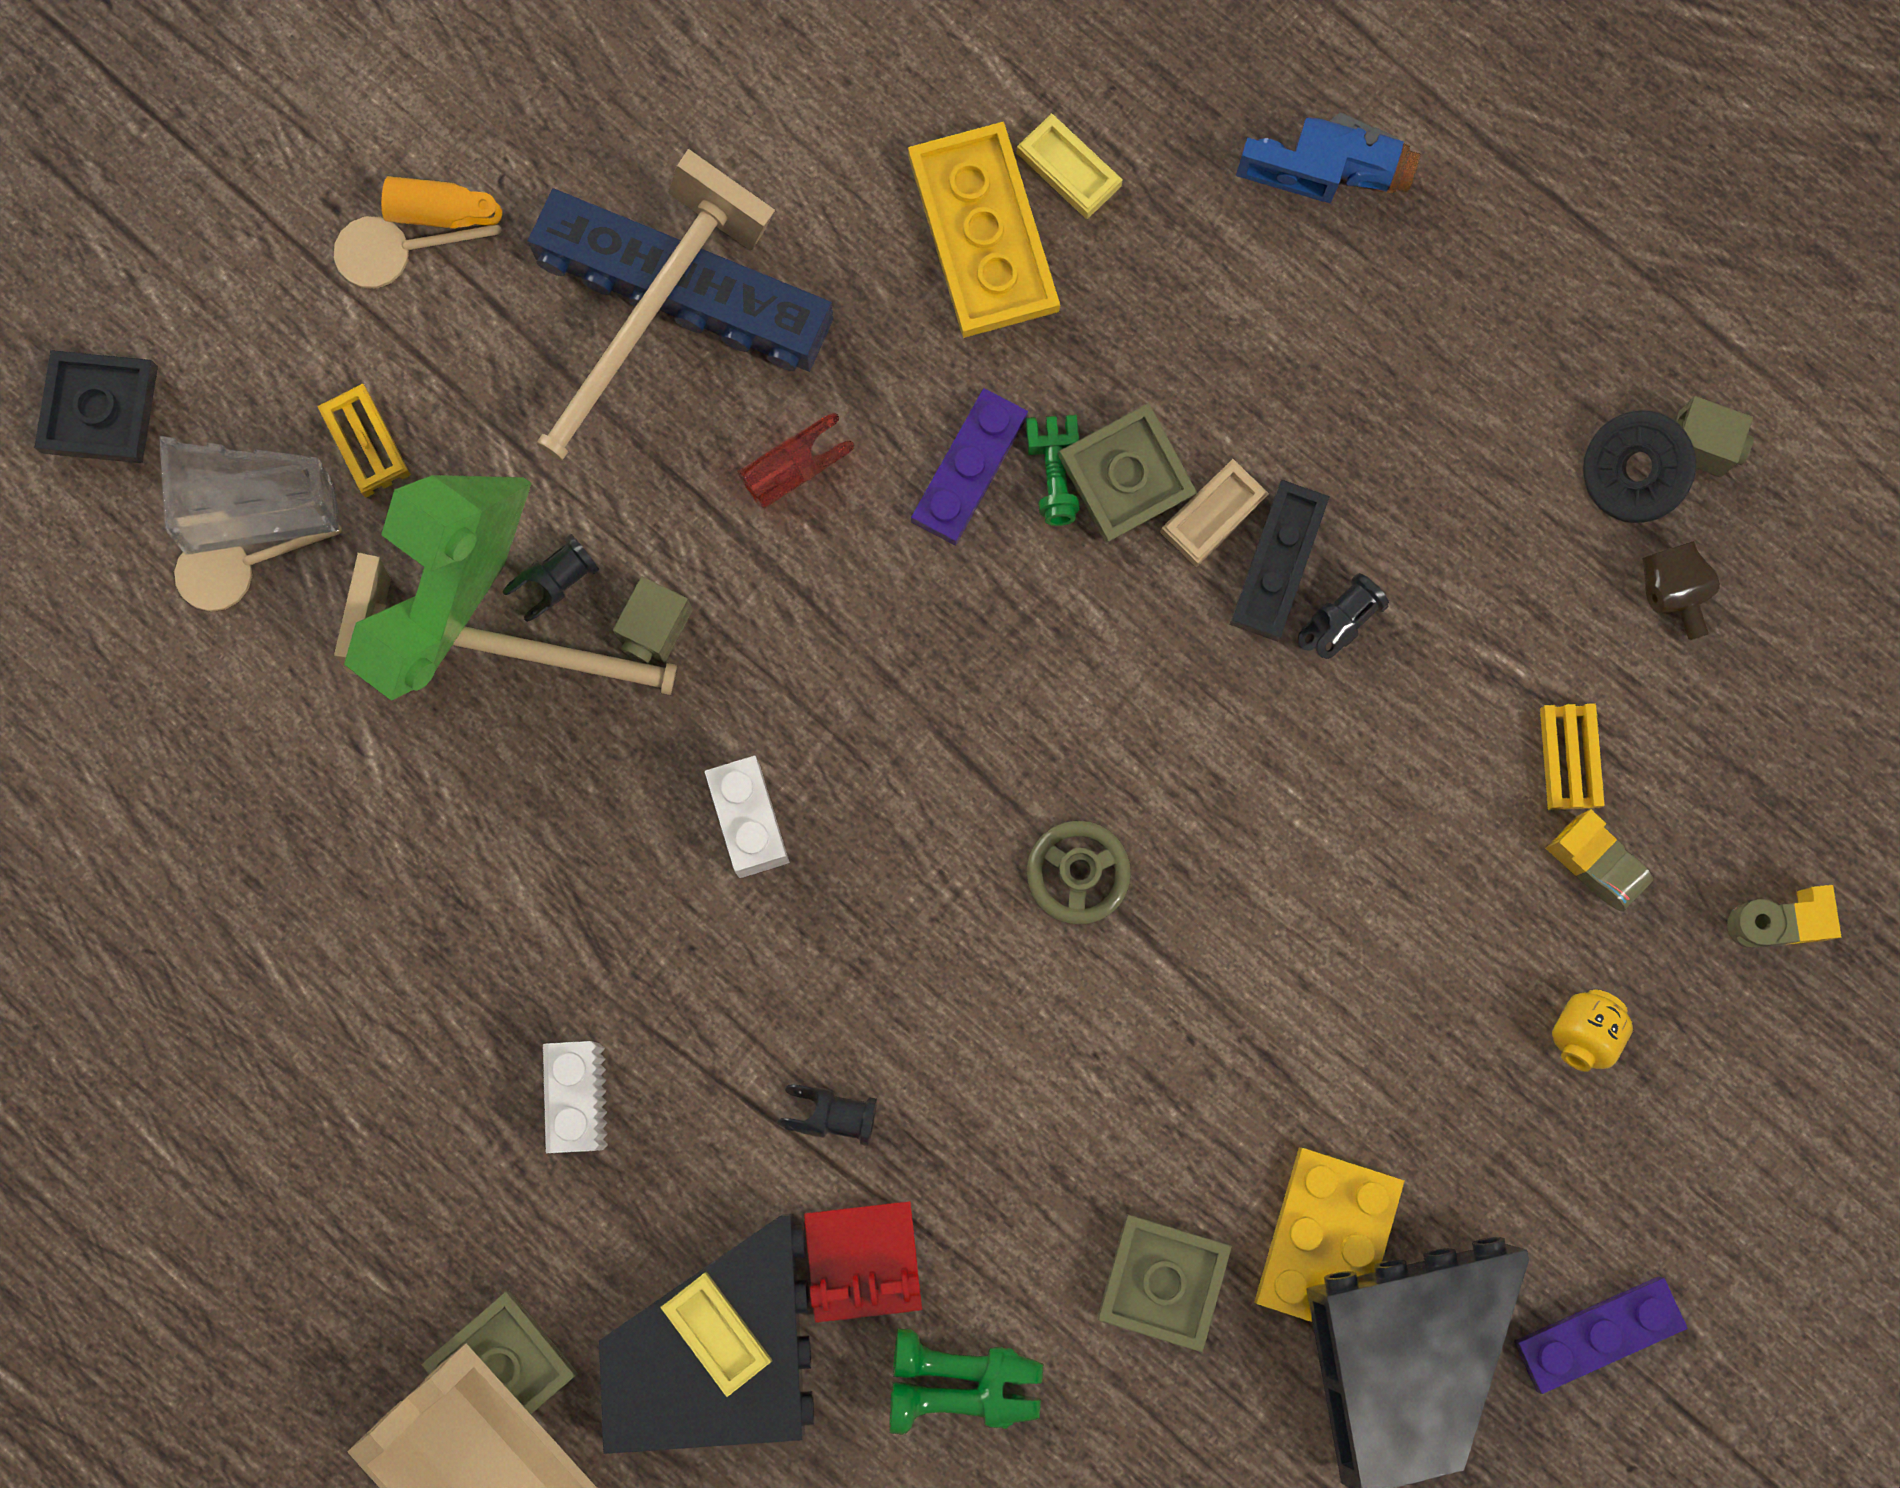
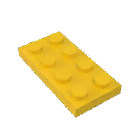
[908,122,1060,338]

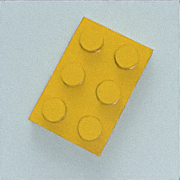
[1254,1148,1405,1322]

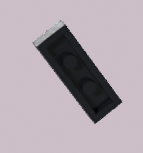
[1229,479,1330,642]

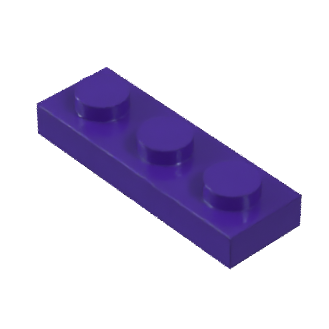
[911,388,1028,546]
[1514,1277,1688,1394]

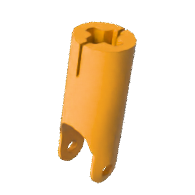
[381,176,503,229]

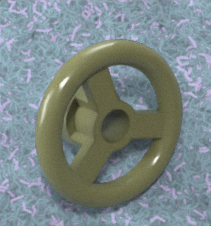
[1027,821,1131,924]

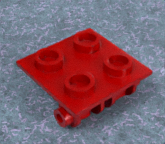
[804,1201,922,1323]

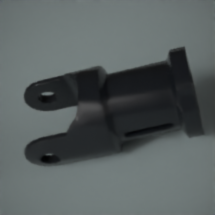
[503,534,600,622]
[1298,573,1389,659]
[777,1084,877,1146]

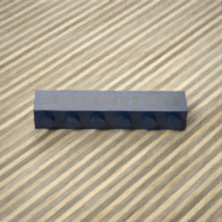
[527,188,834,372]

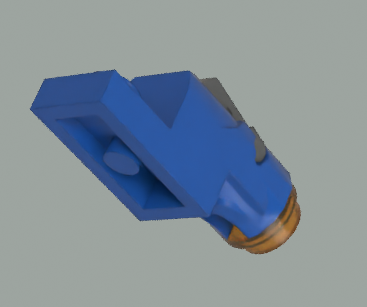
[1236,113,1421,204]

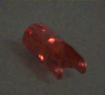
[738,413,855,510]

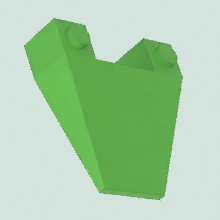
[344,475,532,701]

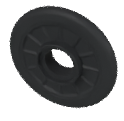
[1583,410,1696,523]

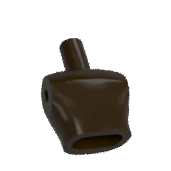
[1642,541,1720,640]

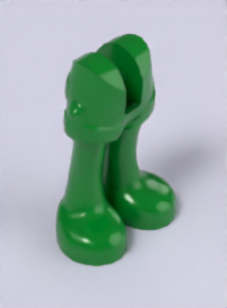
[889,1329,1044,1435]

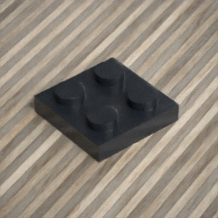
[34,350,158,463]

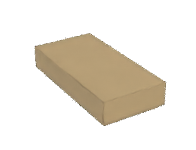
[1160,459,1269,567]

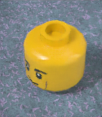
[1552,989,1633,1072]

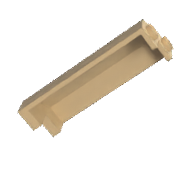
[348,1343,597,1488]

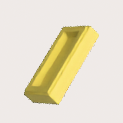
[1016,113,1123,219]
[660,1272,772,1397]

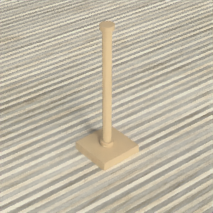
[536,149,775,461]
[334,553,677,695]

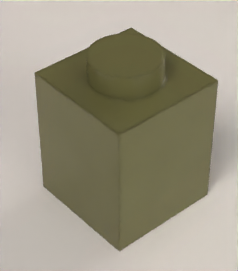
[1676,396,1754,477]
[613,576,693,664]

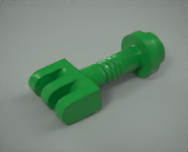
[1026,414,1080,526]

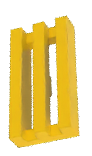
[317,384,411,498]
[1540,703,1605,810]

